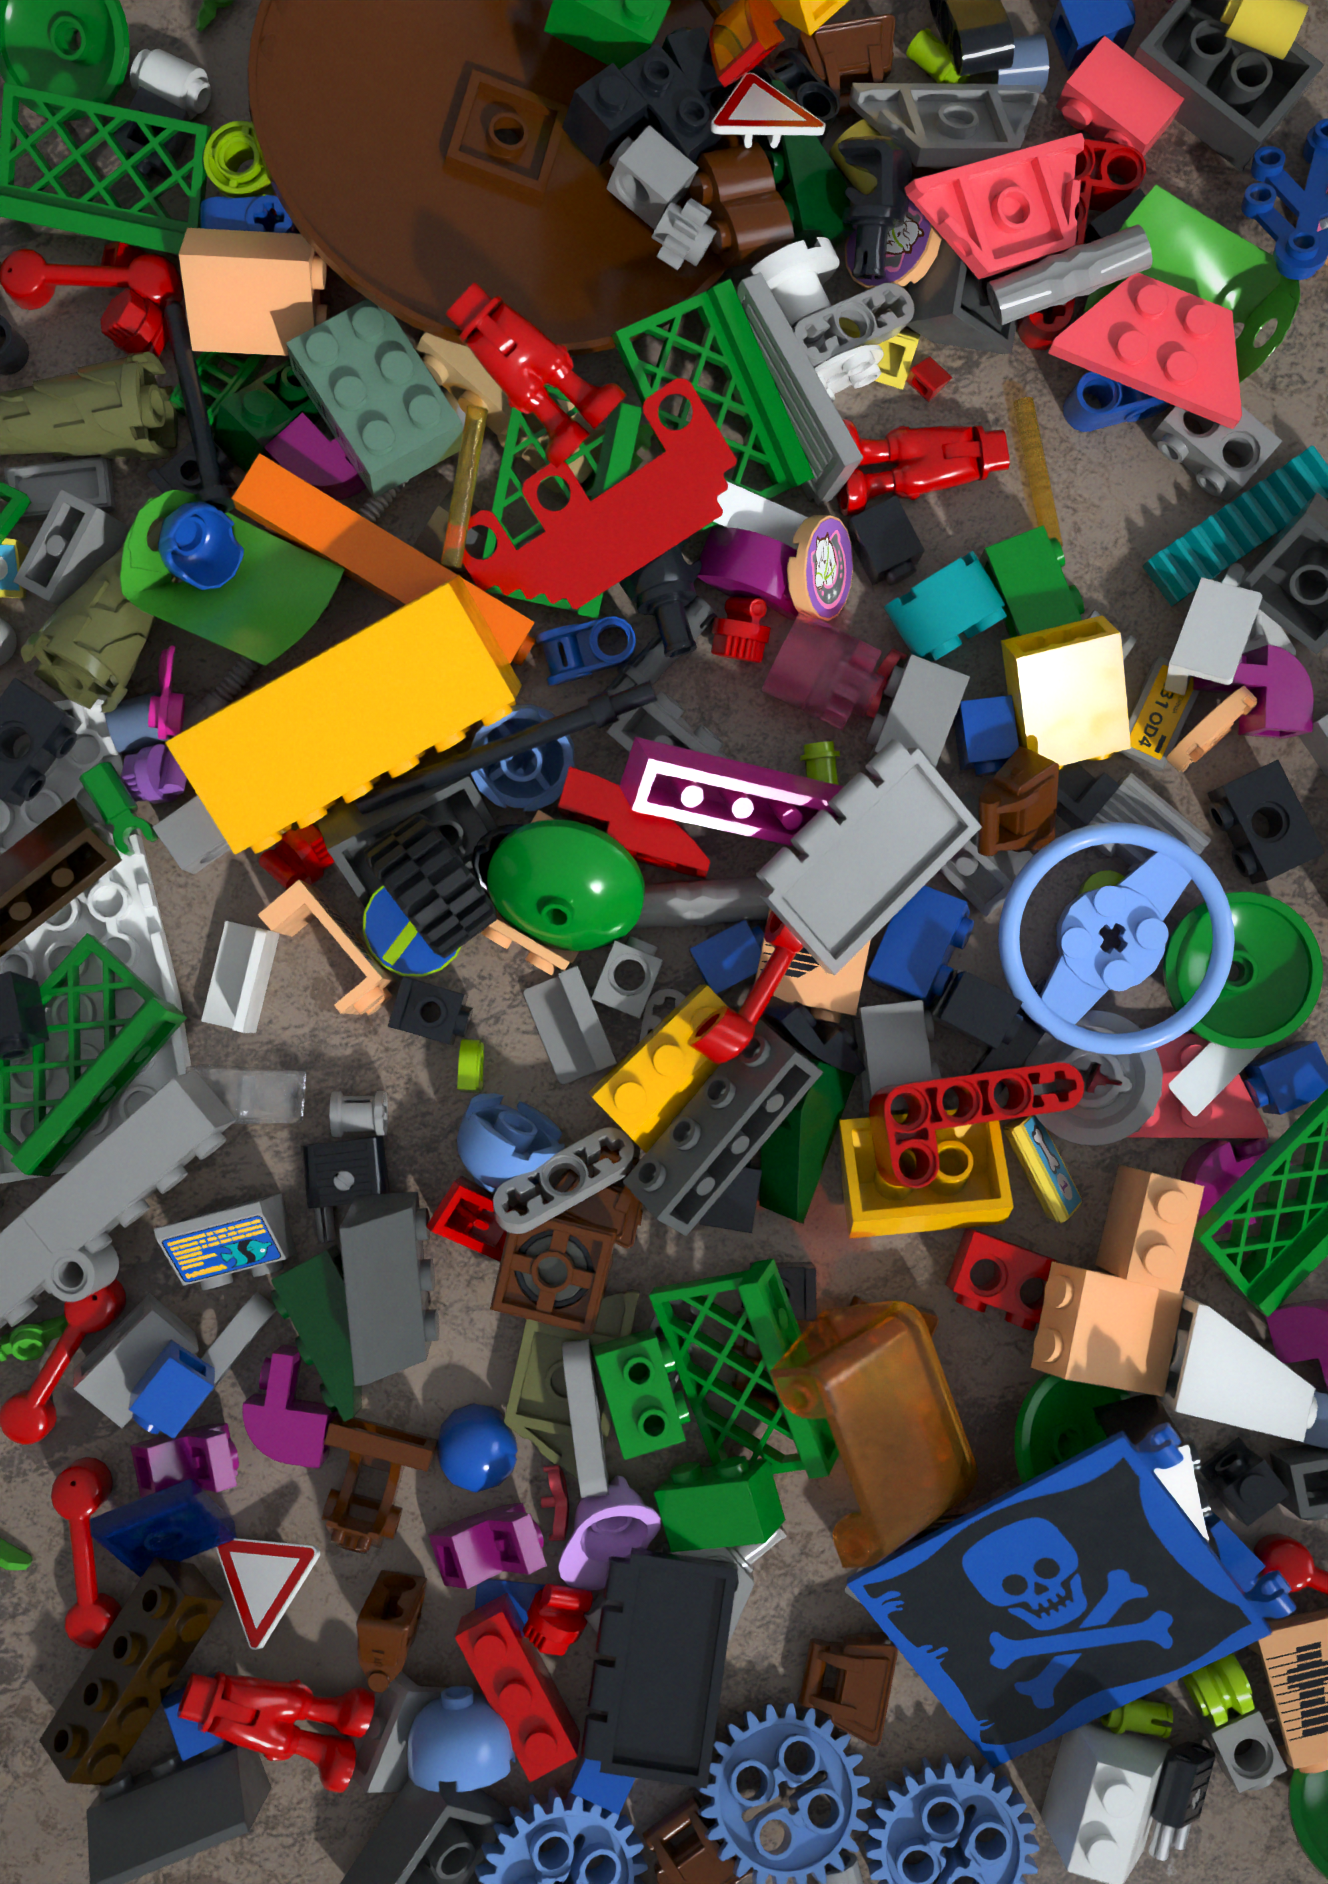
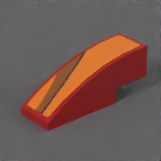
[709,0,785,88]

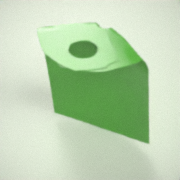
[1084,184,1300,383]
[120,490,345,666]

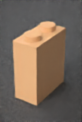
[179,228,330,356]
[1095,1164,1205,1294]
[1031,1262,1184,1397]

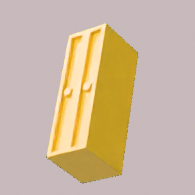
[165,575,522,855]

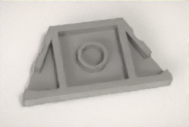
[849,83,1041,169]

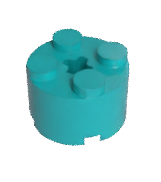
[883,551,1007,662]

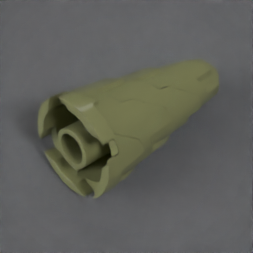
[0,352,178,461]
[21,518,177,713]

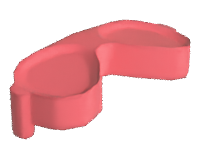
[864,649,907,719]
[541,1465,569,1541]

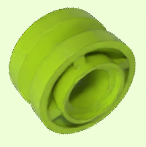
[203,121,277,198]
[1182,1653,1255,1728]

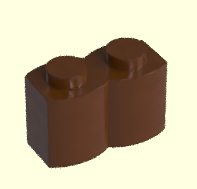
[689,142,794,269]

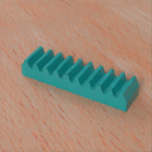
[1142,445,1328,607]

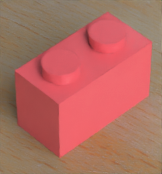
[1056,36,1184,157]

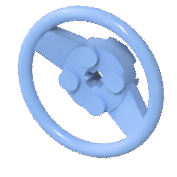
[998,822,1234,1055]

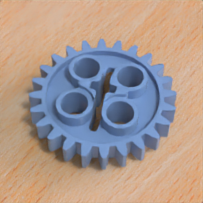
[697,1702,872,1884]
[864,1754,1040,1884]
[475,1787,648,1884]

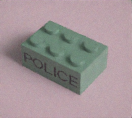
[286,298,463,499]

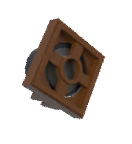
[490,1204,618,1335]

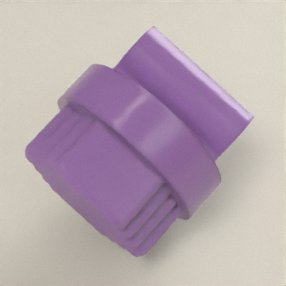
[120,744,187,804]

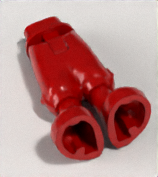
[446,282,626,468]
[837,419,1010,516]
[177,1671,375,1793]

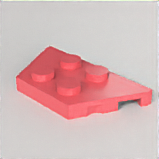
[904,133,1084,279]
[1048,273,1242,429]
[1086,1034,1268,1139]

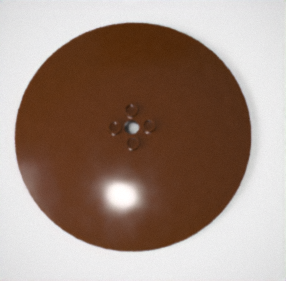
[247,0,755,356]

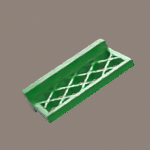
[0,83,212,255]
[611,279,815,532]
[482,385,643,619]
[0,933,188,1177]
[1193,1088,1328,1317]
[649,1258,843,1479]

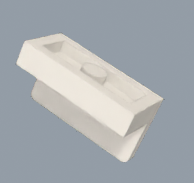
[1164,577,1262,695]
[201,921,280,1033]

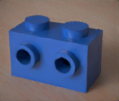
[867,885,974,1007]

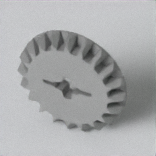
[1025,1010,1163,1147]

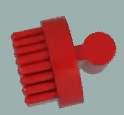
[100,289,170,358]
[711,596,771,663]
[258,824,335,890]
[523,1583,593,1656]

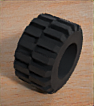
[364,812,497,958]

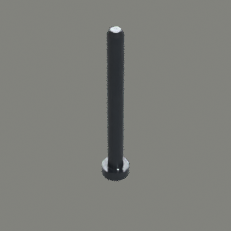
[164,300,235,513]

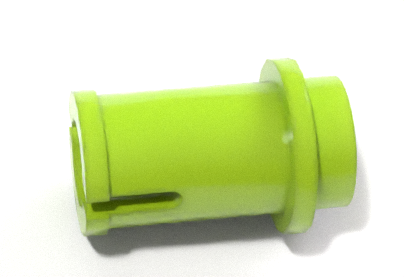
[906,28,970,84]
[799,741,841,785]
[1100,1699,1173,1739]

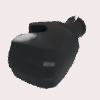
[838,136,913,280]
[619,537,702,658]

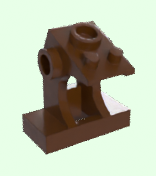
[322,1413,438,1554]

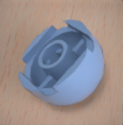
[470,704,575,811]
[457,1093,565,1192]
[407,1686,515,1792]

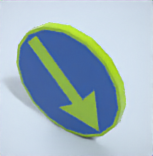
[363,885,462,977]

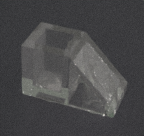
[185,1064,306,1124]

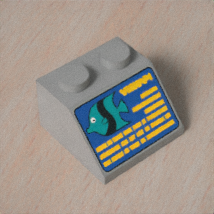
[154,1193,296,1290]

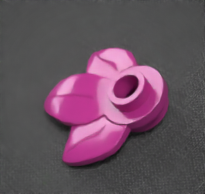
[148,645,185,740]

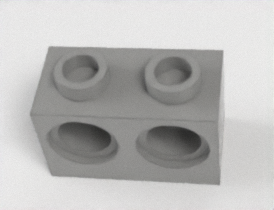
[1151,406,1282,501]

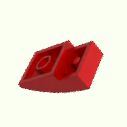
[558,766,710,879]

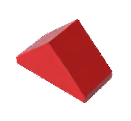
[426,1176,513,1262]

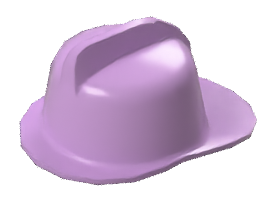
[558,1476,661,1591]

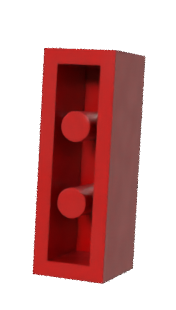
[455,1593,580,1782]

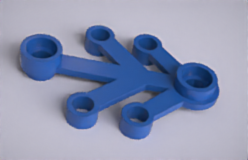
[1241,118,1328,280]

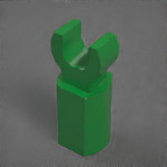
[79,762,158,856]

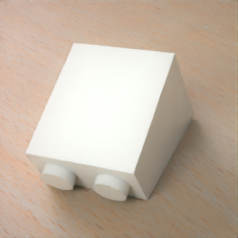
[1157,1295,1317,1442]
[1040,1721,1172,1884]

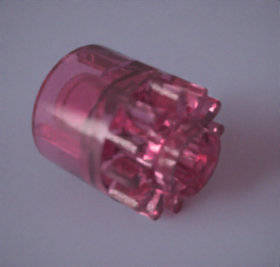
[761,610,885,730]

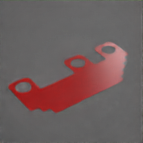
[450,378,737,610]

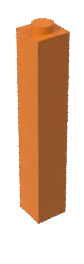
[232,453,536,666]

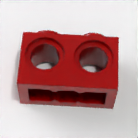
[945,1227,1067,1331]

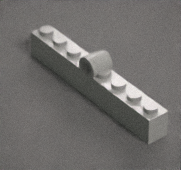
[0,1071,236,1340]

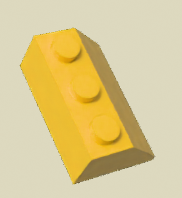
[587,984,727,1153]
[839,1109,1014,1239]

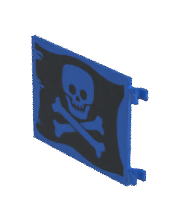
[846,1422,1296,1768]

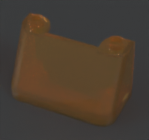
[770,1301,979,1568]

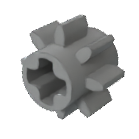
[651,198,717,271]

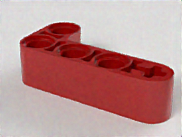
[1018,139,1146,350]
[869,1062,1084,1188]

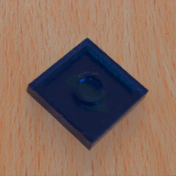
[89,1478,237,1577]

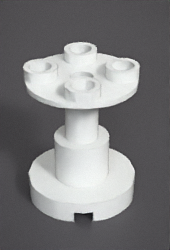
[737,237,884,402]

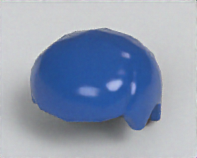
[158,501,244,590]
[437,1403,518,1493]

